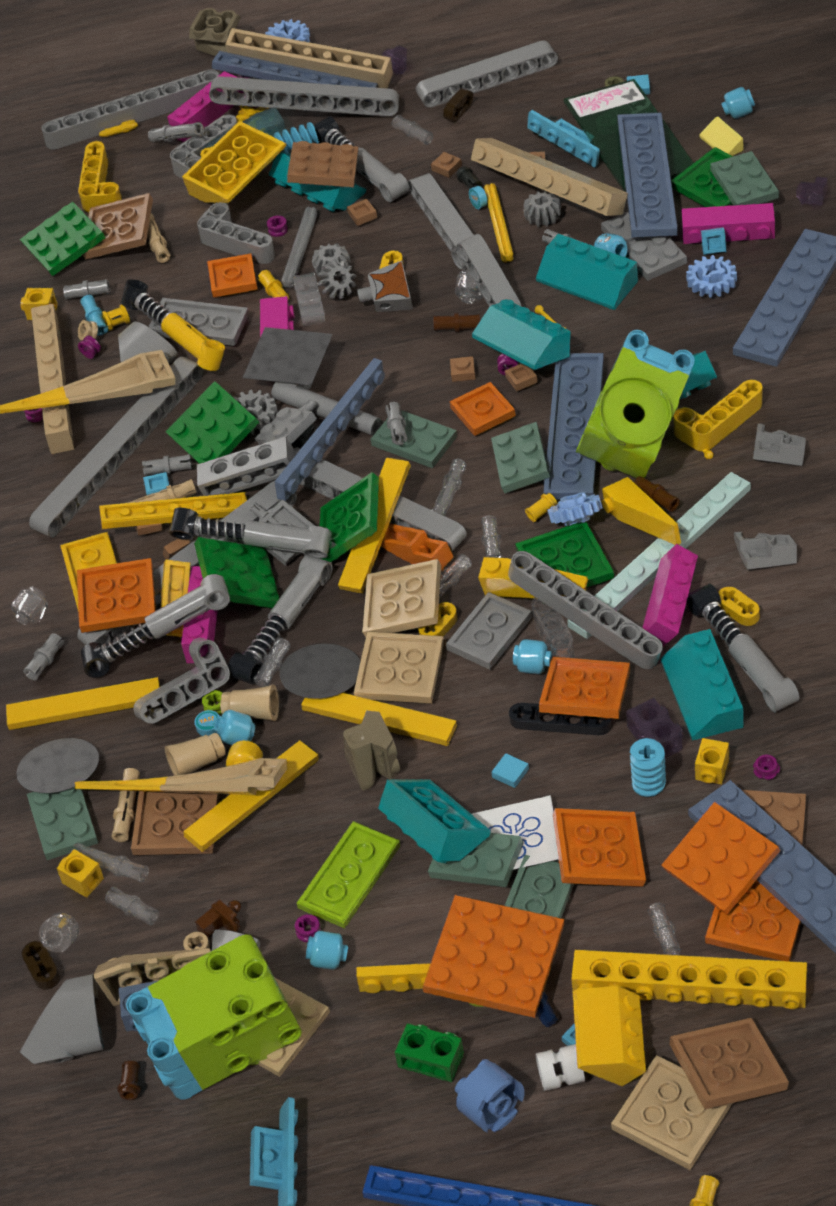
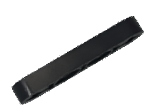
[509,703,612,736]

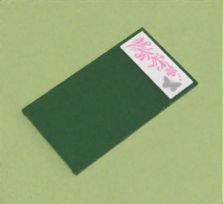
[563,79,693,192]

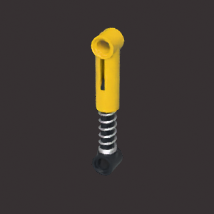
[121,279,225,371]

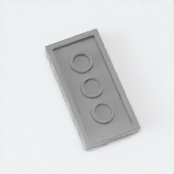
[601,211,687,281]
[149,298,249,346]

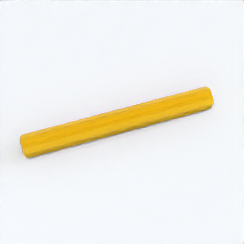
[484,183,514,263]

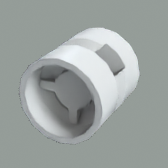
[535,1044,585,1091]

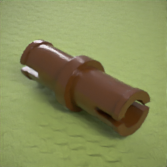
[433,313,480,332]
[634,476,680,512]

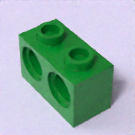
[395,1023,464,1082]

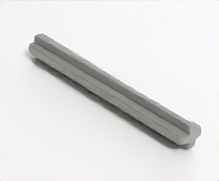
[281,207,317,288]

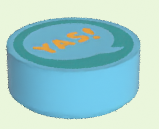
[469,186,488,209]
[195,710,219,736]

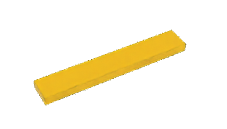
[338,458,411,594]
[99,492,247,529]
[6,677,160,730]
[301,693,457,746]
[183,740,318,852]

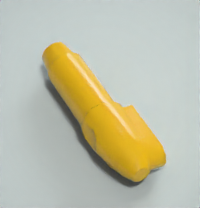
[99,120,138,137]

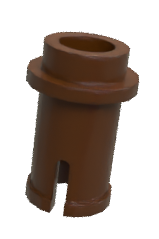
[117,1060,141,1100]

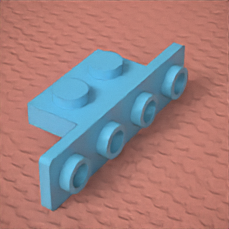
[527,110,600,167]
[250,1097,298,1206]

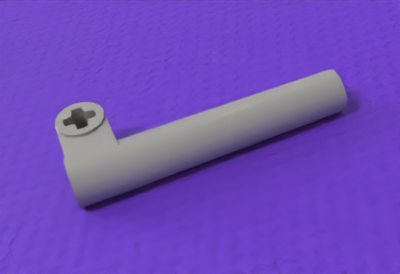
[271,382,381,436]

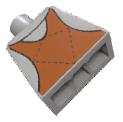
[357,261,413,312]

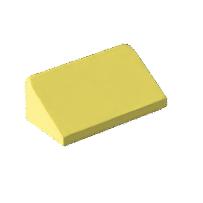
[700,117,743,156]

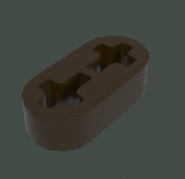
[443,88,474,122]
[21,941,60,990]

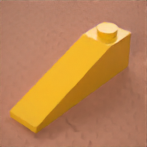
[602,477,681,545]
[478,557,588,598]

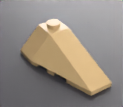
[94,948,211,1006]

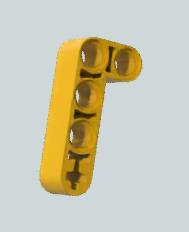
[78,141,122,213]
[674,380,763,451]

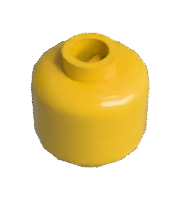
[226,740,263,767]

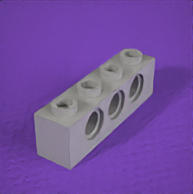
[197,436,296,496]

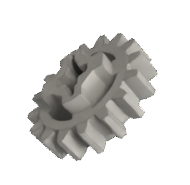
[233,390,278,434]

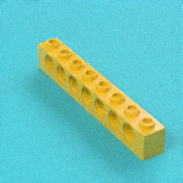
[571,950,807,1009]

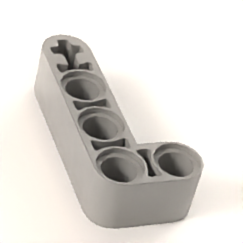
[170,115,237,179]
[197,202,275,264]
[451,234,521,307]
[133,637,230,724]

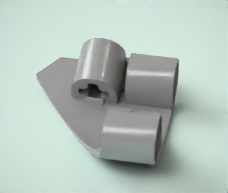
[118,321,178,365]
[20,974,104,1065]

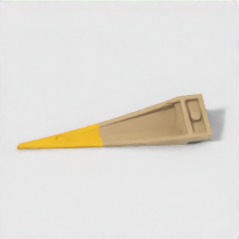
[0,350,175,414]
[75,758,287,795]

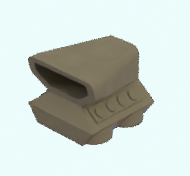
[189,8,241,56]
[343,710,400,790]

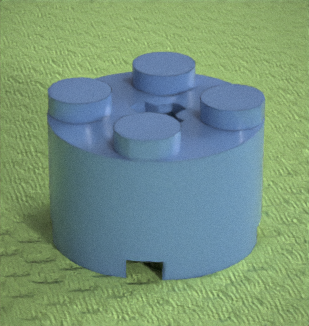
[455,1059,524,1132]

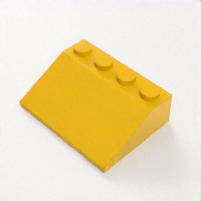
[182,121,286,203]

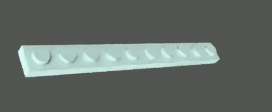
[567,472,751,639]

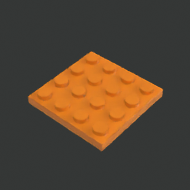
[423,895,564,1018]

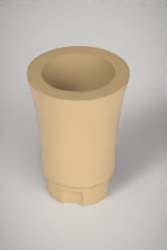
[220,685,279,721]
[165,733,226,776]

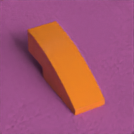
[381,523,453,571]

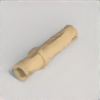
[147,213,170,263]
[127,479,197,503]
[111,768,140,842]

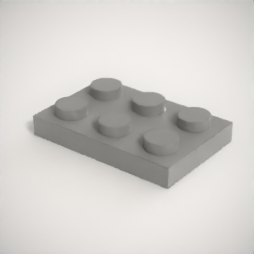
[446,592,532,670]

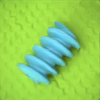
[274,122,319,154]
[630,738,666,797]

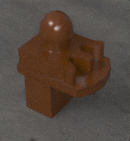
[195,899,241,938]

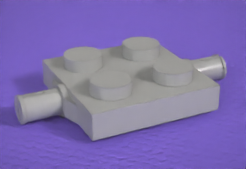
[255,399,317,445]
[249,499,315,566]

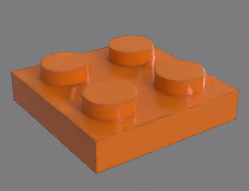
[207,253,257,298]
[450,382,516,436]

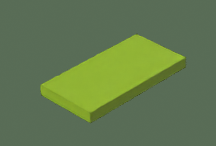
[297,821,401,929]

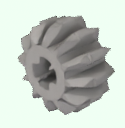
[523,191,561,227]
[312,243,351,279]
[318,260,356,299]

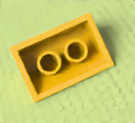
[573,986,646,1086]

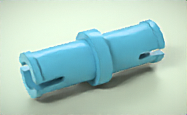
[80,295,108,336]

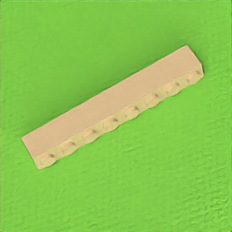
[225,28,393,89]
[471,138,628,216]
[31,304,74,454]

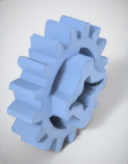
[265,19,310,42]
[686,255,737,298]
[548,492,603,526]

